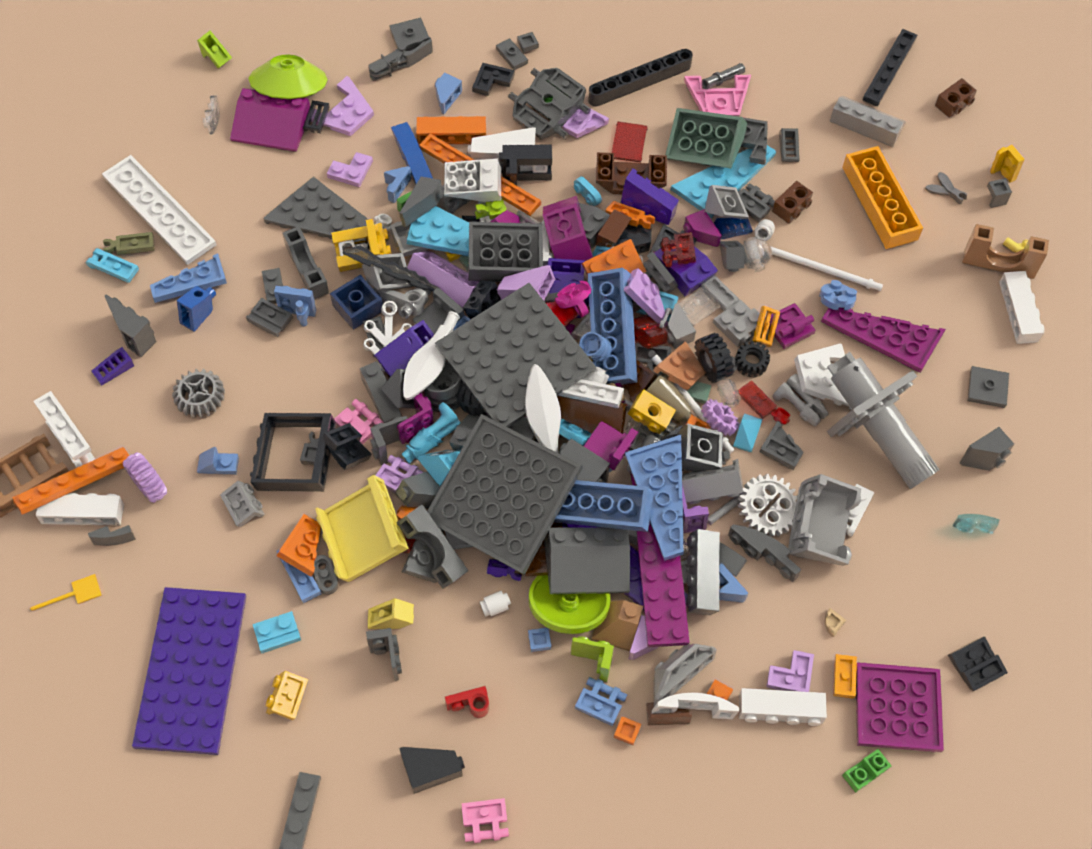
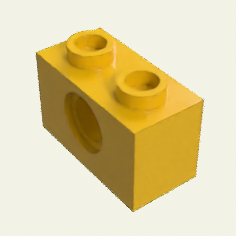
[627,390,676,434]

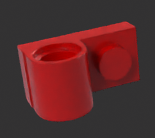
[445,686,489,718]

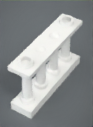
[34,391,95,468]

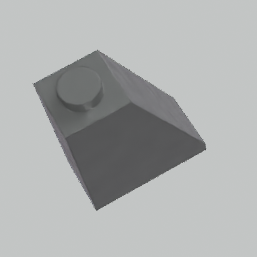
[395,471,441,509]

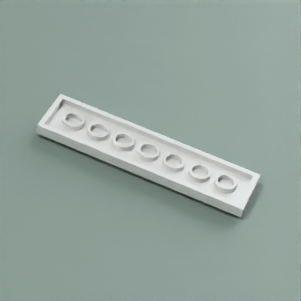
[102,155,217,265]

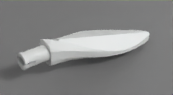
[403,311,460,400]
[525,364,561,453]

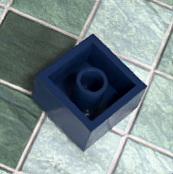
[330,274,383,330]

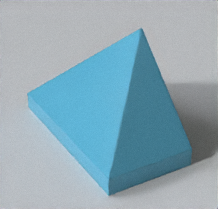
[733,413,763,452]

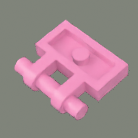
[334,399,384,444]
[461,798,509,843]

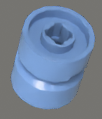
[579,332,612,362]

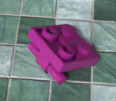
[765,303,816,349]

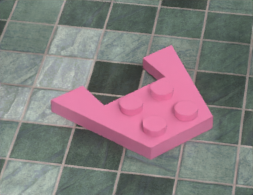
[684,75,751,117]

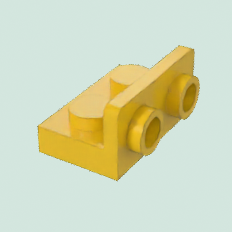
[990,145,1025,183]
[265,671,308,720]

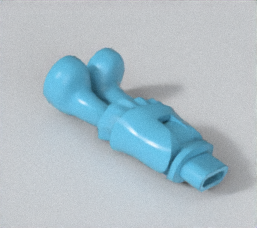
[401,402,461,464]

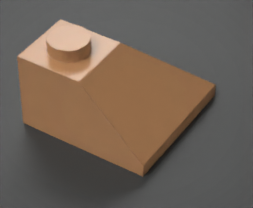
[591,600,643,651]

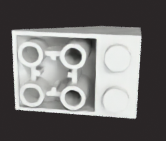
[444,158,501,202]

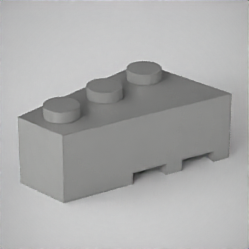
[682,459,743,504]

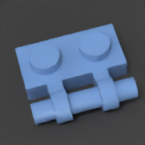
[575,677,628,726]

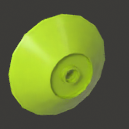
[248,54,328,99]

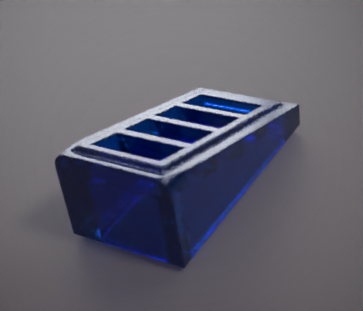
[714,217,753,239]

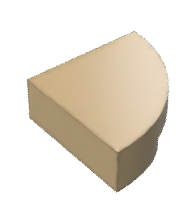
[825,608,846,637]

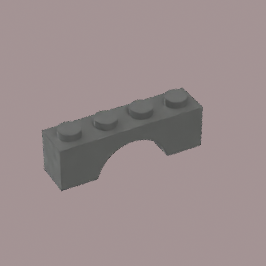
[282,226,329,299]
[396,505,469,589]

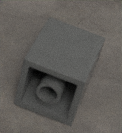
[559,439,610,483]

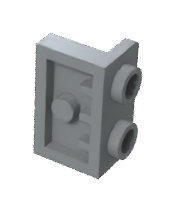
[220,481,265,527]

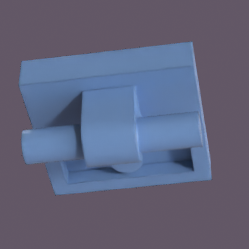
[274,286,317,327]

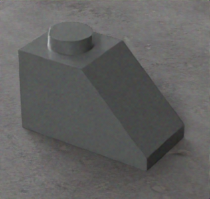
[720,240,744,272]

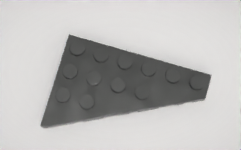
[263,176,389,248]

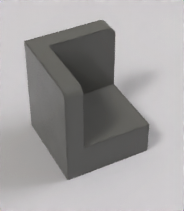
[987,178,1012,208]

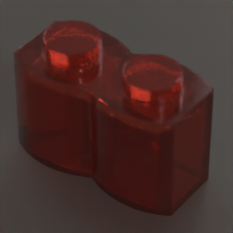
[634,315,668,349]

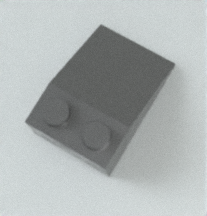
[579,203,610,250]

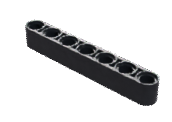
[588,49,693,106]

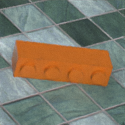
[416,116,486,144]

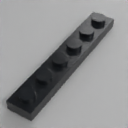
[863,29,918,107]

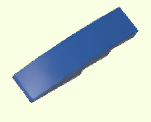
[391,122,433,185]

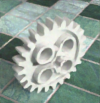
[737,474,797,537]

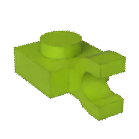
[475,198,507,220]

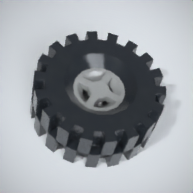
[694,333,734,383]

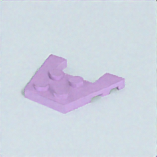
[311,76,374,136]

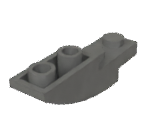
[728,525,801,582]

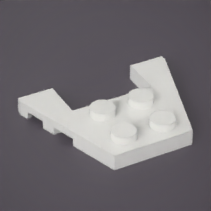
[794,344,852,410]

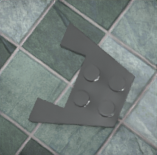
[741,117,768,165]

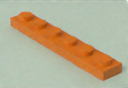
[12,447,130,515]

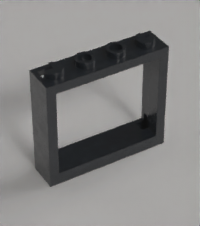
[250,413,336,492]

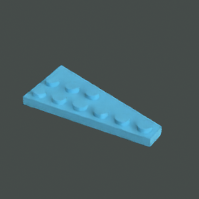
[670,145,776,218]
[407,206,469,256]

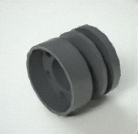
[424,361,462,412]

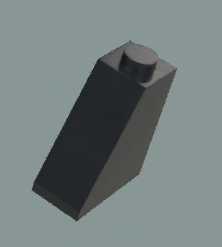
[399,747,465,794]

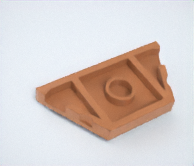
[653,342,706,390]

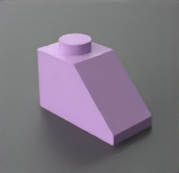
[629,615,658,660]

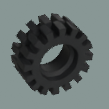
[735,341,770,377]

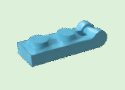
[85,248,139,283]

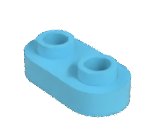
[573,176,602,206]

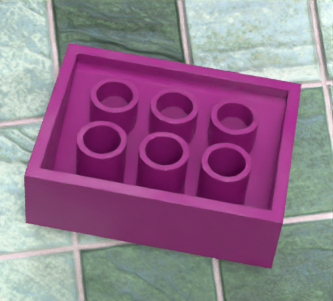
[230,88,310,152]

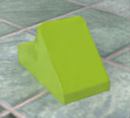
[197,30,232,69]

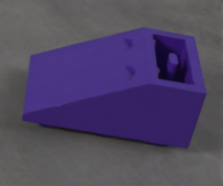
[548,258,585,319]
[374,320,434,377]

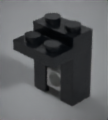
[499,144,552,185]

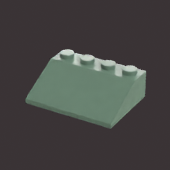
[665,108,747,169]

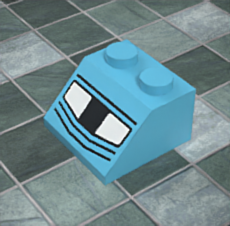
[417,450,461,486]

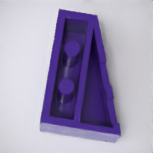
[620,168,679,225]

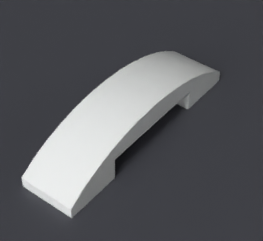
[652,693,739,720]

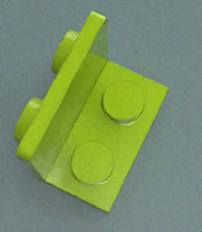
[571,636,614,683]

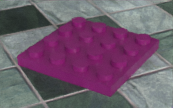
[856,662,944,753]

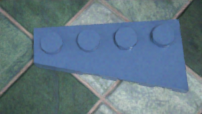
[150,254,227,303]

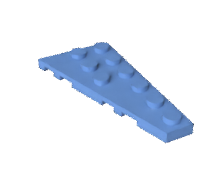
[625,435,684,561]

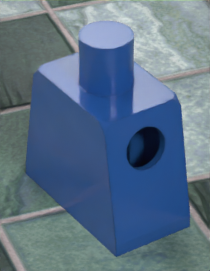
[177,286,216,332]

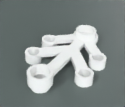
[363,301,412,373]

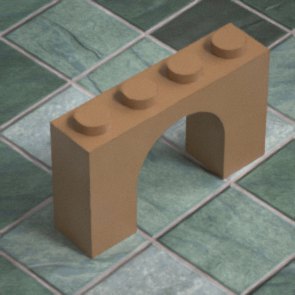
[962,224,1049,279]

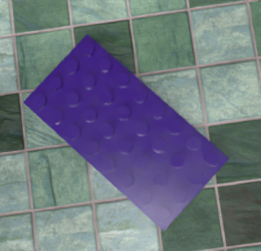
[132,587,247,755]

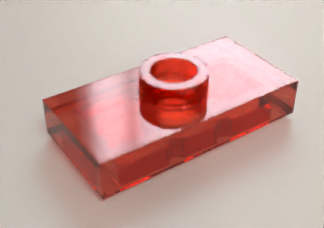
[737,380,777,419]

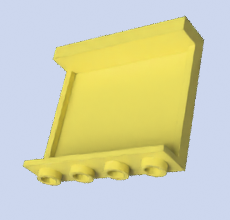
[315,475,409,582]

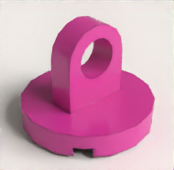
[555,281,591,318]

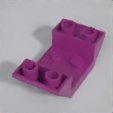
[542,196,593,261]

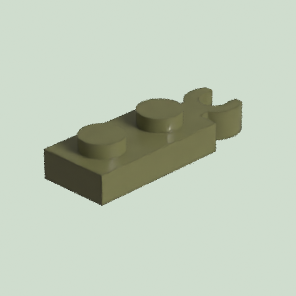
[103,232,154,255]

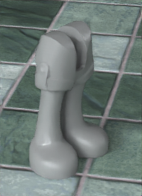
[772,374,829,426]

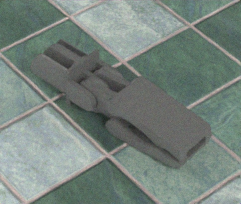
[368,35,433,80]

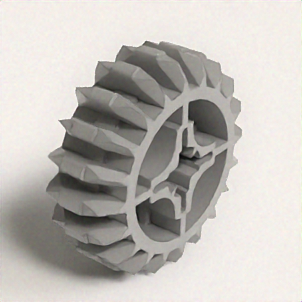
[172,368,225,418]

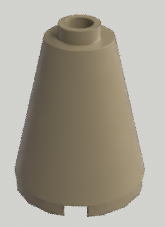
[646,373,692,423]

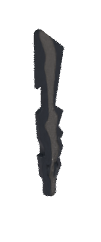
[342,245,438,292]

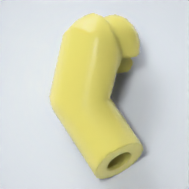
[1003,237,1028,253]

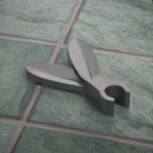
[926,172,967,204]

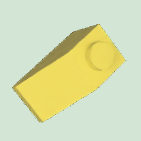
[368,598,414,629]

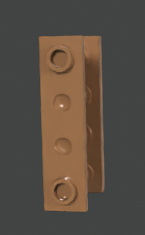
[0,433,69,518]

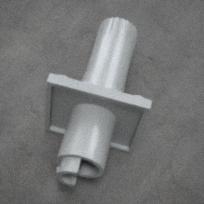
[827,352,940,489]

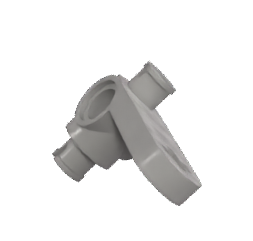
[373,287,431,319]

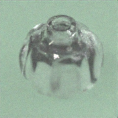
[743,237,772,272]

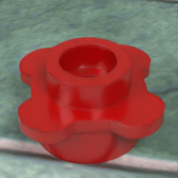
[771,407,791,425]

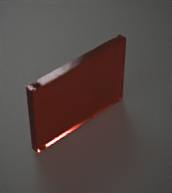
[612,121,648,163]

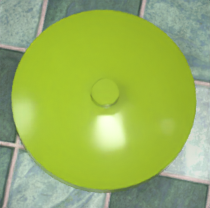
[528,575,610,634]

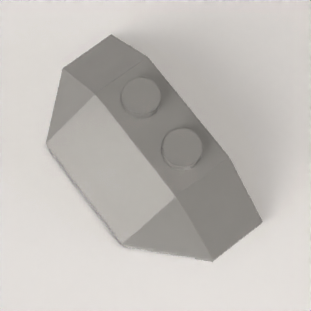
[654,644,717,707]

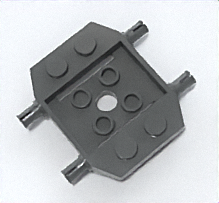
[508,68,591,140]

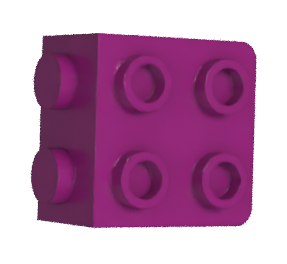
[397,393,434,445]

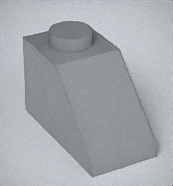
[665,303,696,349]

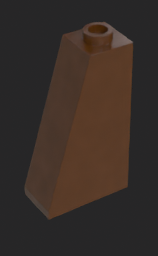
[557,395,627,434]

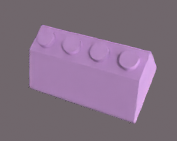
[407,250,479,308]

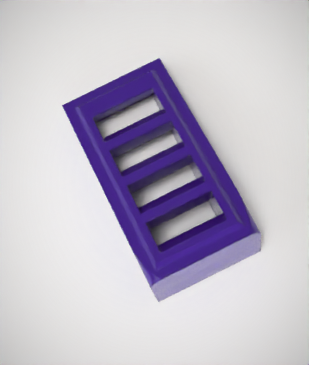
[91,347,134,386]

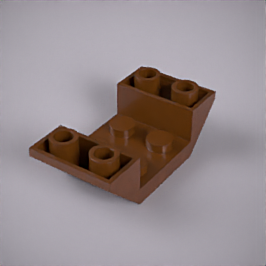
[596,152,667,195]

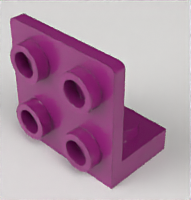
[584,422,638,471]

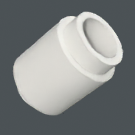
[754,219,775,241]
[480,591,511,617]

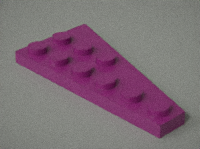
[821,307,946,373]

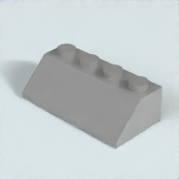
[830,96,906,147]

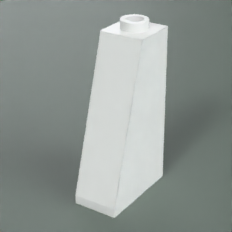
[468,128,536,161]

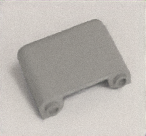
[788,474,861,566]

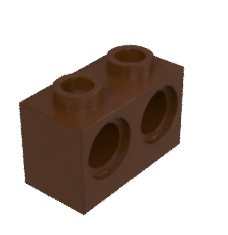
[935,78,977,118]
[772,180,813,224]

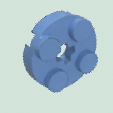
[819,280,857,310]

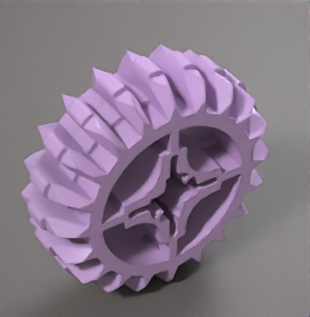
[123,452,167,503]

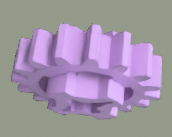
[701,399,740,436]

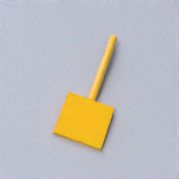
[30,574,102,611]

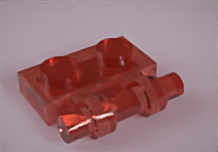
[661,232,696,267]

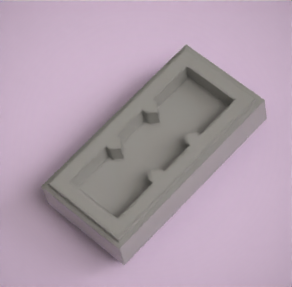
[701,275,739,311]

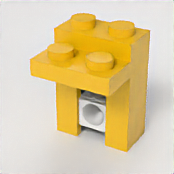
[331,219,392,272]

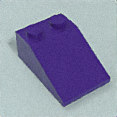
[654,236,718,297]

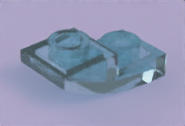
[953,514,1000,534]

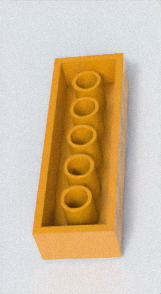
[842,146,923,249]

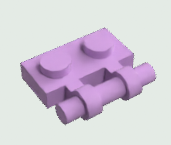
[375,455,424,493]

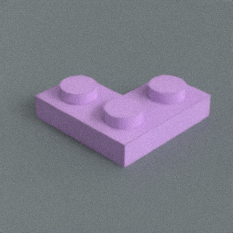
[327,152,373,187]
[766,650,814,692]

